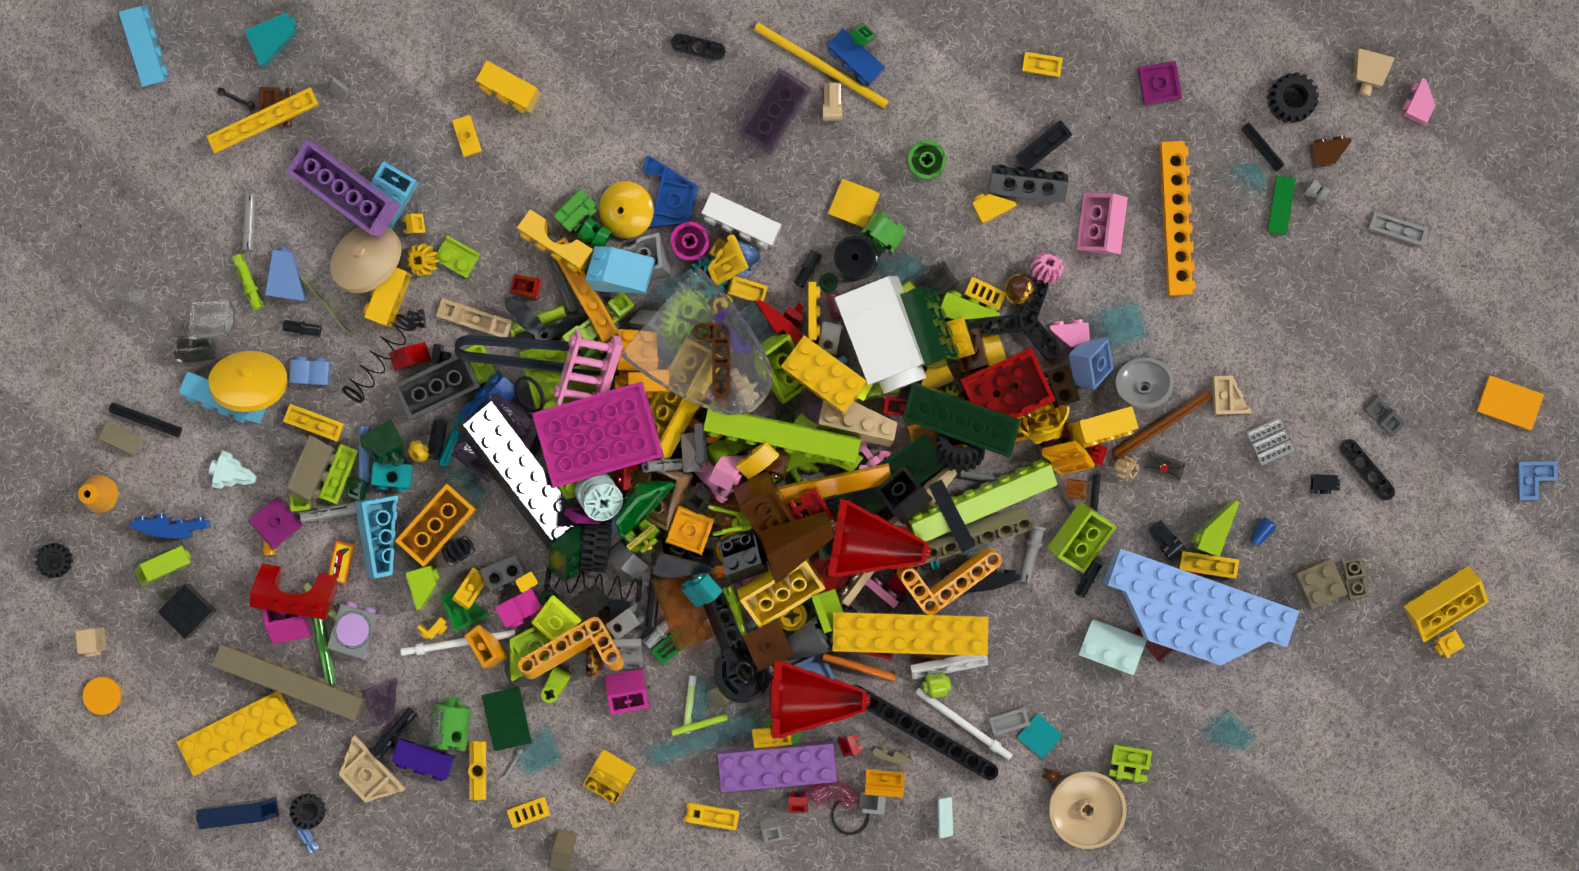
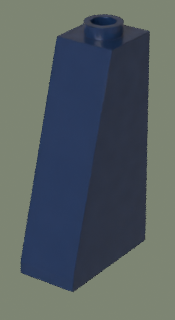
[196,797,279,829]

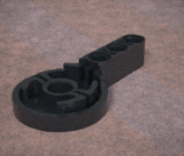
[703,592,770,703]

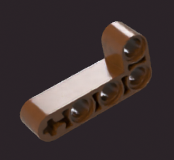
[693,323,730,401]

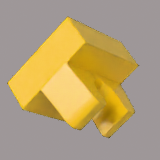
[402,214,426,234]

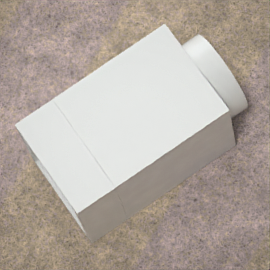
[835,276,927,394]

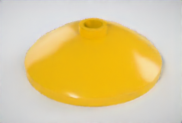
[599,181,654,239]

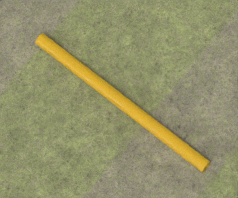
[754,22,889,109]

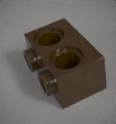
[1045,364,1080,408]

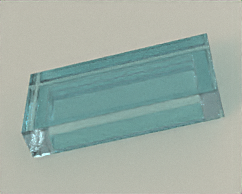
[691,680,711,720]

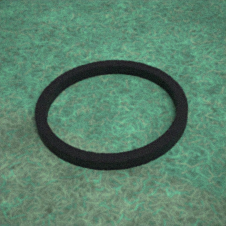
[514,376,545,413]
[831,796,869,835]

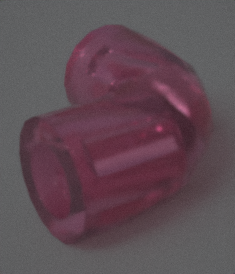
[806,780,860,810]

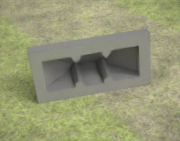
[681,433,700,473]

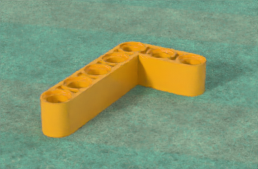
[897,547,1002,615]
[518,617,624,679]

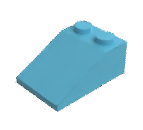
[585,246,655,294]

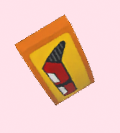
[328,540,355,584]

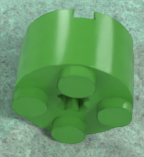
[907,140,946,181]
[861,211,905,255]

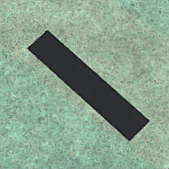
[928,479,976,553]

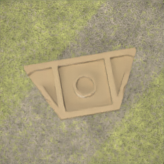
[339,735,406,803]

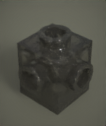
[683,481,713,514]

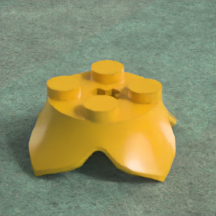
[1018,403,1070,444]

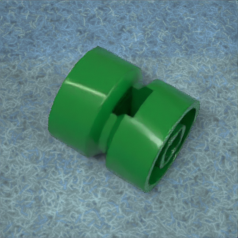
[577,217,612,249]

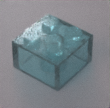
[1098,300,1149,349]

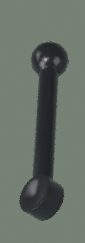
[217,88,254,109]

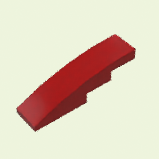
[754,299,804,345]

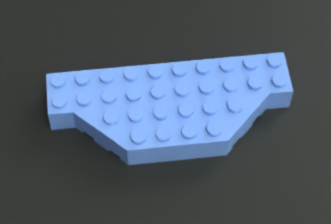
[1103,547,1299,665]

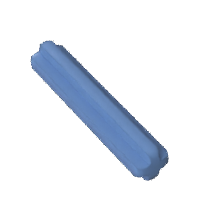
[359,426,370,483]

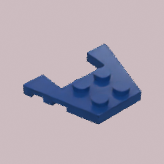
[643,156,699,228]

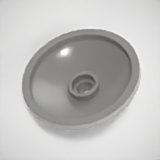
[1116,358,1174,409]

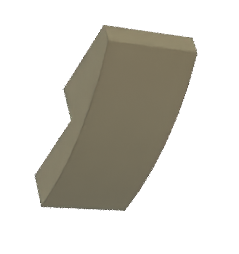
[97,422,143,456]
[1342,558,1369,601]
[871,745,913,764]

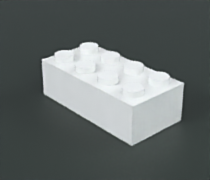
[702,192,782,250]

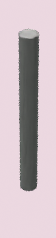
[1036,443,1076,514]

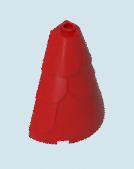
[828,499,931,577]
[770,661,870,739]

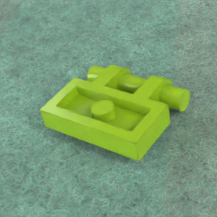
[1108,744,1152,784]

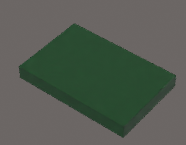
[482,687,532,752]

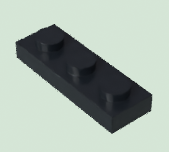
[1016,120,1073,170]

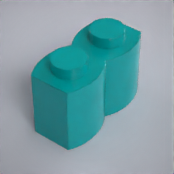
[680,573,722,607]

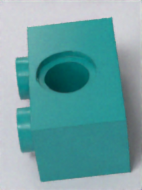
[371,462,414,492]

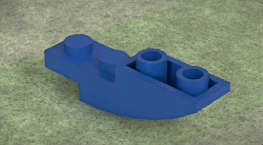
[129,514,211,539]

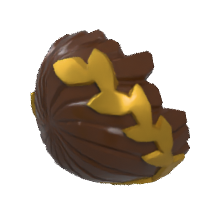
[1005,274,1035,305]
[585,646,604,677]

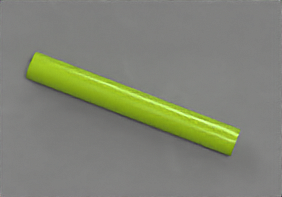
[671,713,728,737]

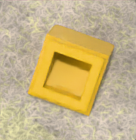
[515,571,538,593]

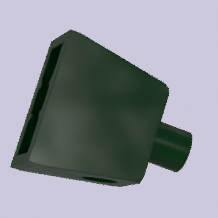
[360,419,405,467]

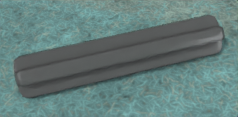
[547,259,578,313]

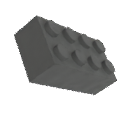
[394,356,482,421]

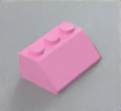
[1076,193,1128,254]

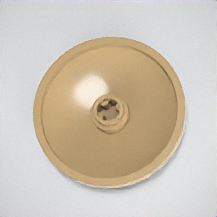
[330,226,401,293]
[1049,771,1127,849]

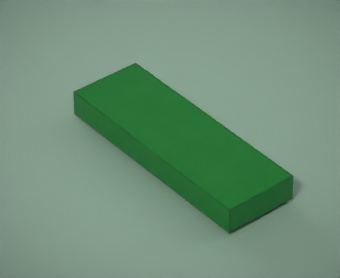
[1267,175,1296,235]

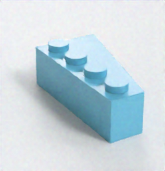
[119,4,169,87]
[179,372,266,424]

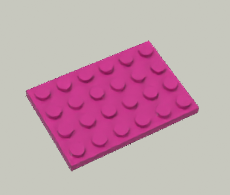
[532,381,664,488]

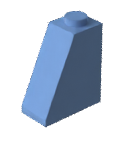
[265,247,307,302]

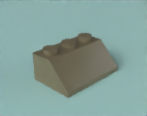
[286,435,336,504]

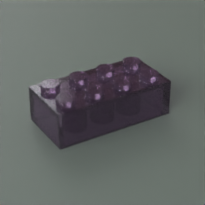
[738,68,812,156]

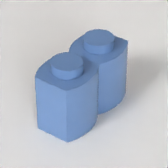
[289,356,331,386]

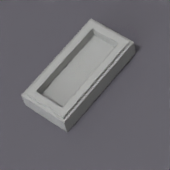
[988,707,1031,737]

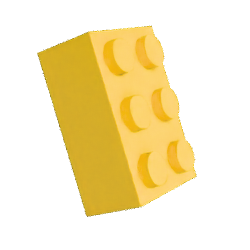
[475,61,541,114]
[363,268,412,328]
[1067,406,1139,448]

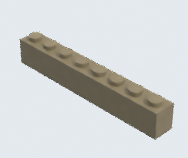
[212,642,367,721]

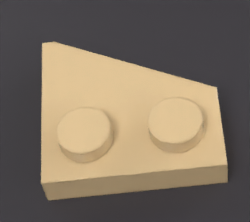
[1212,376,1251,415]

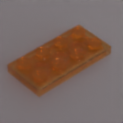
[651,576,714,652]

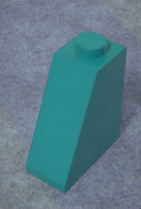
[245,12,298,68]

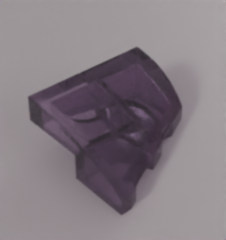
[361,678,398,727]

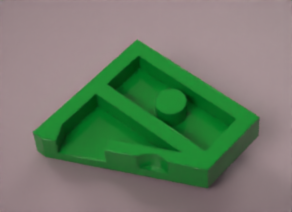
[440,589,490,632]

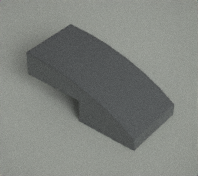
[1363,395,1406,437]

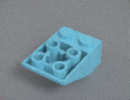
[371,161,419,229]

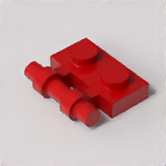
[788,486,836,521]

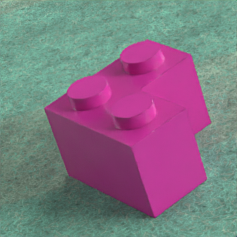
[495,588,543,629]

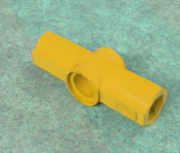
[468,741,488,800]

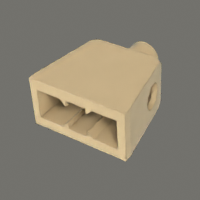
[1353,48,1395,97]

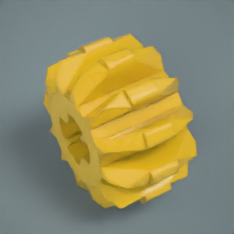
[406,244,439,276]

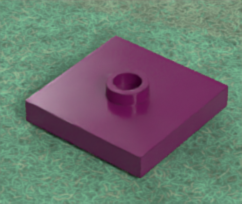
[1137,61,1182,106]
[248,496,303,550]

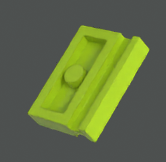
[435,235,481,279]

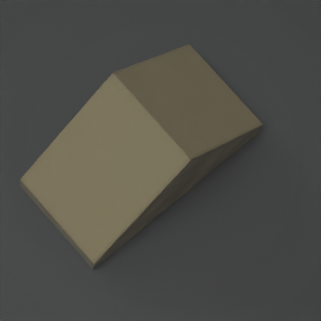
[549,829,577,871]

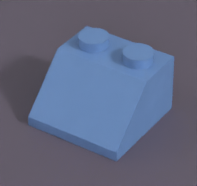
[1069,337,1114,390]

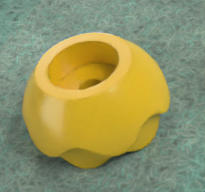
[408,440,430,462]

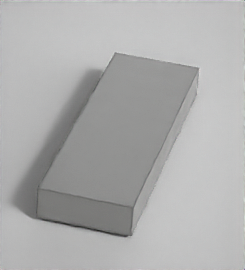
[1367,211,1429,247]

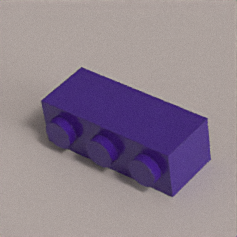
[391,738,456,782]

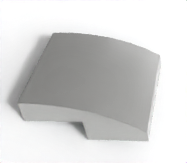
[603,639,643,670]

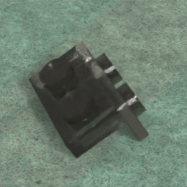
[913,261,959,297]

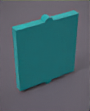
[1017,713,1063,759]

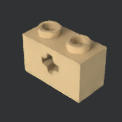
[75,627,107,657]

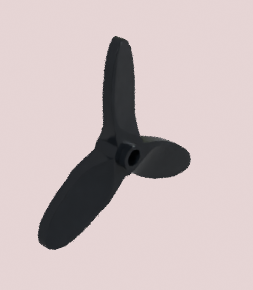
[505,297,589,350]

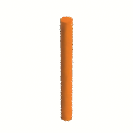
[821,653,896,682]

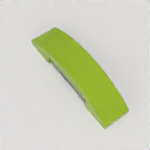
[562,293,635,349]

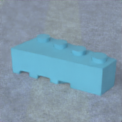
[355,495,398,578]

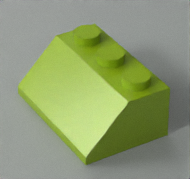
[1047,501,1117,573]

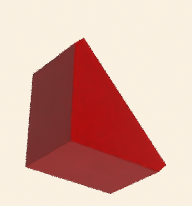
[510,274,543,300]
[389,342,431,371]

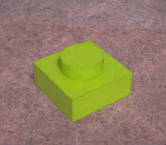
[289,494,311,512]

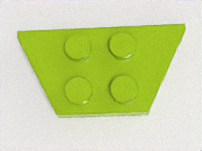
[509,626,566,682]

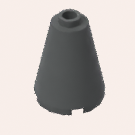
[787,615,833,661]

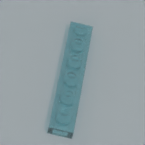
[646,711,761,767]

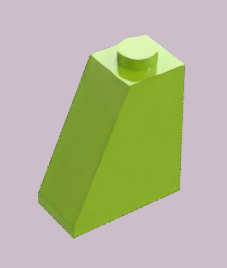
[134,546,191,588]

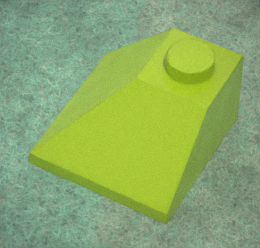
[406,565,440,610]

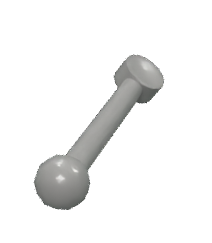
[499,748,524,784]

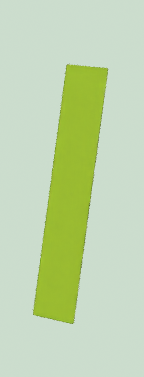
[300,276,351,333]

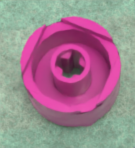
[670,222,710,262]

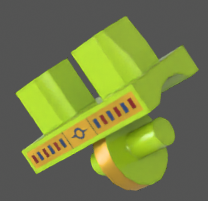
[624,519,661,554]

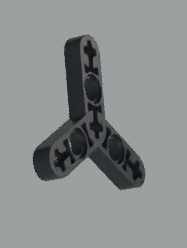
[980,277,1060,360]

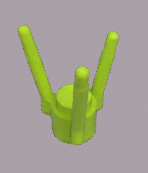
[708,505,752,536]

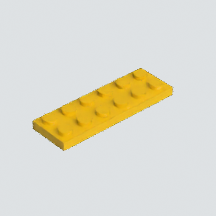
[176,691,298,776]

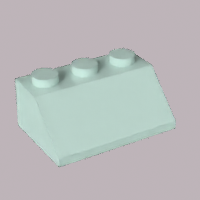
[1079,619,1147,675]

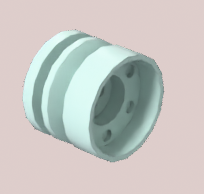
[575,473,623,521]

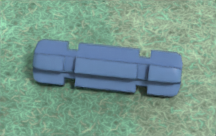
[292,823,319,853]

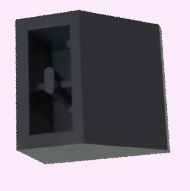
[718,529,769,583]

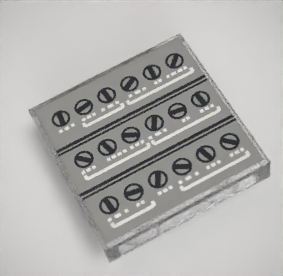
[1245,416,1296,467]

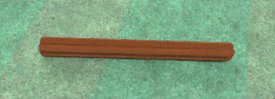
[1113,390,1212,459]

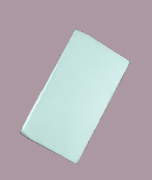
[937,797,953,838]

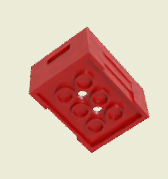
[958,347,1056,418]

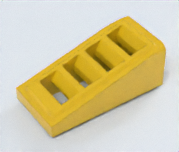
[964,277,1006,311]
[507,796,551,828]

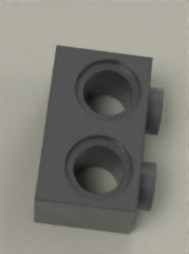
[478,555,525,594]

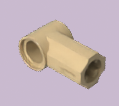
[823,83,842,121]

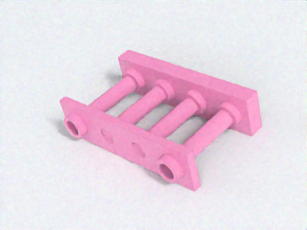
[553,328,623,405]

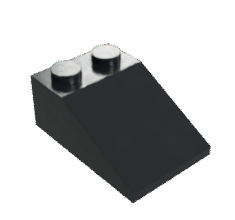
[651,536,715,578]

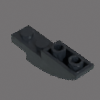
[941,569,1020,592]

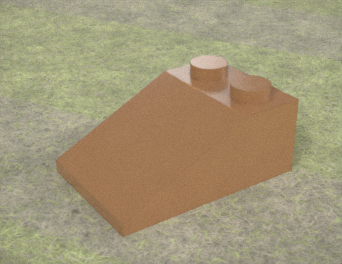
[645,470,693,531]

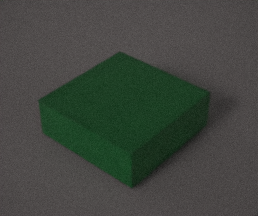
[346,476,367,500]

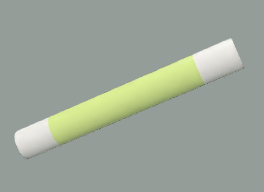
[683,675,697,734]

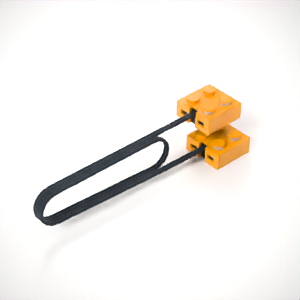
[455,329,657,400]

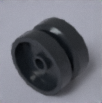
[834,236,878,280]

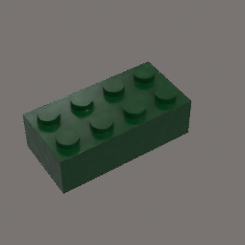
[900,286,959,369]

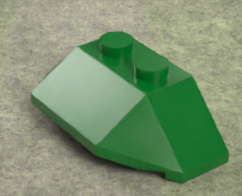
[615,481,675,539]

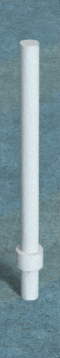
[401,630,516,656]
[915,687,1013,761]

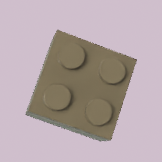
[1293,558,1348,609]

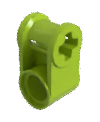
[541,666,572,703]

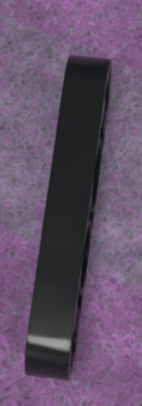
[1339,439,1395,501]

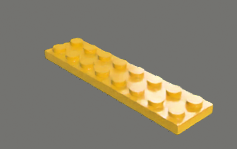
[833,612,989,656]

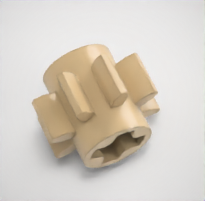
[1115,455,1139,481]

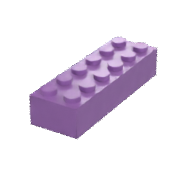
[286,140,401,237]
[718,740,837,792]

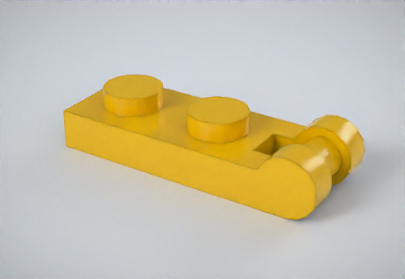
[683,802,739,830]

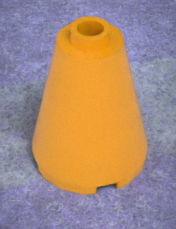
[78,475,119,513]

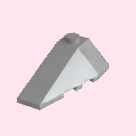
[621,232,671,280]

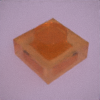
[1066,478,1087,500]

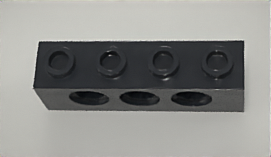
[989,164,1069,203]

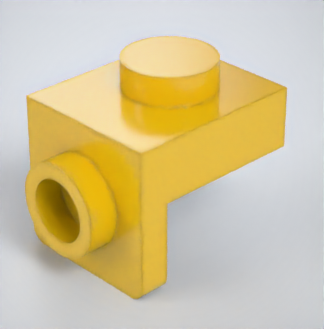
[417,617,449,640]

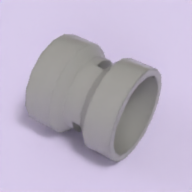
[1304,178,1331,205]

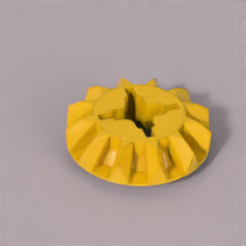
[777,604,807,631]

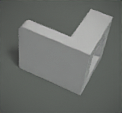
[858,791,886,815]

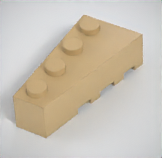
[816,399,897,447]

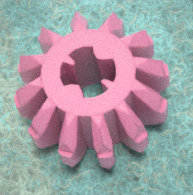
[1030,252,1064,284]

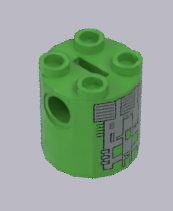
[429,697,472,751]

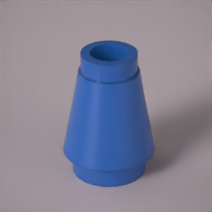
[1250,517,1276,546]

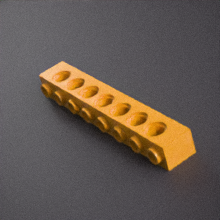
[1159,141,1196,297]

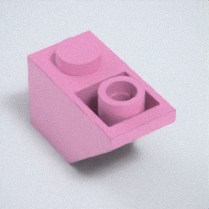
[1402,78,1435,125]
[1048,319,1090,348]
[709,455,747,491]

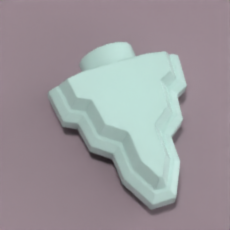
[209,450,257,489]

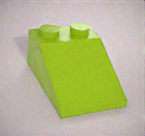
[749,333,806,404]
[1191,501,1240,557]

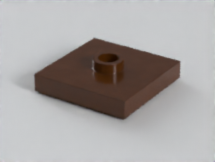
[743,620,794,671]

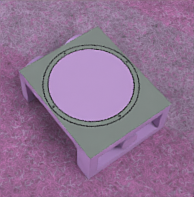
[327,601,380,659]

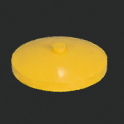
[208,351,288,412]

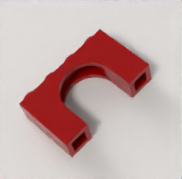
[249,563,338,620]

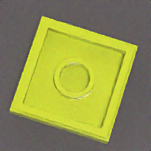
[531,595,582,641]

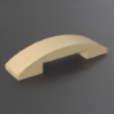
[436,298,513,337]

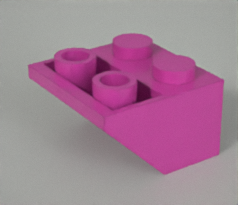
[262,609,311,644]
[605,668,650,715]

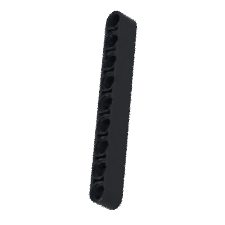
[853,684,998,780]

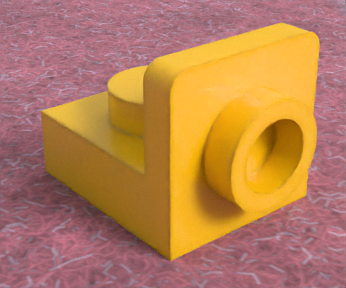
[1434,630,1465,658]

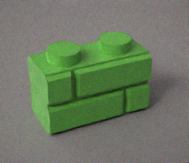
[553,189,597,233]

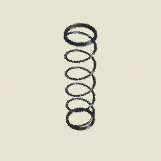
[342,314,417,403]
[544,566,643,603]

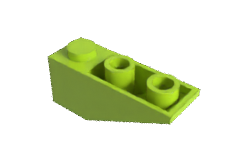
[940,290,1000,321]

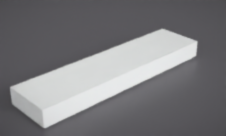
[910,655,988,679]

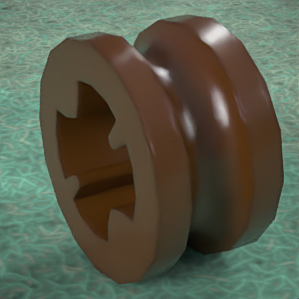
[1042,768,1061,782]

